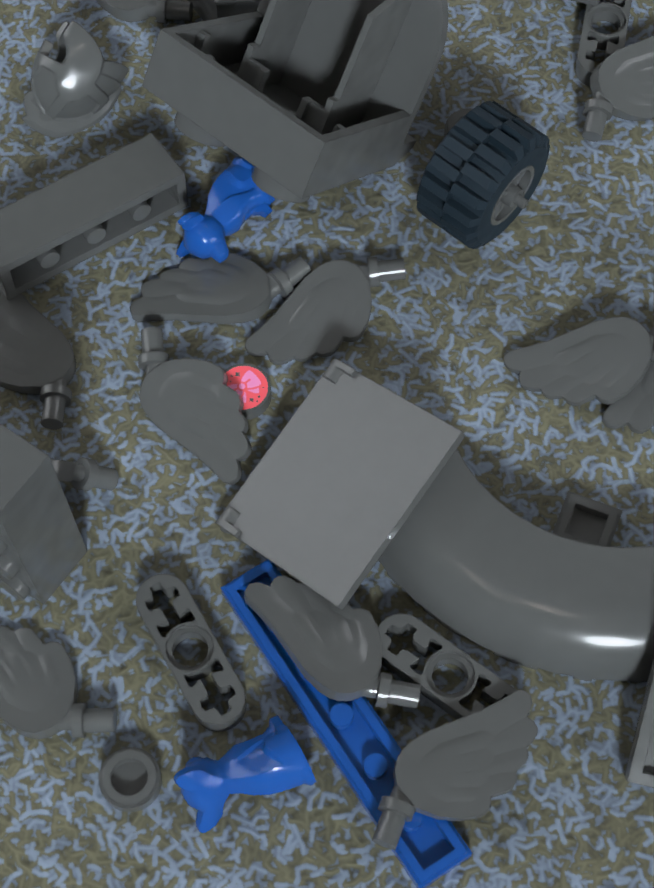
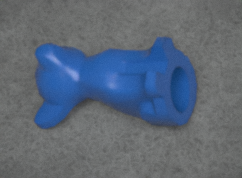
[176,156,275,263]
[174,715,316,833]

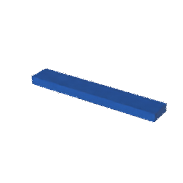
[221,559,472,888]

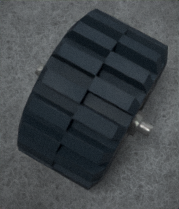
[416,101,550,249]

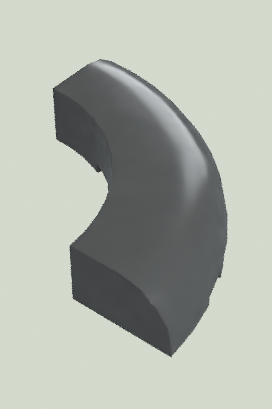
[378,449,654,683]

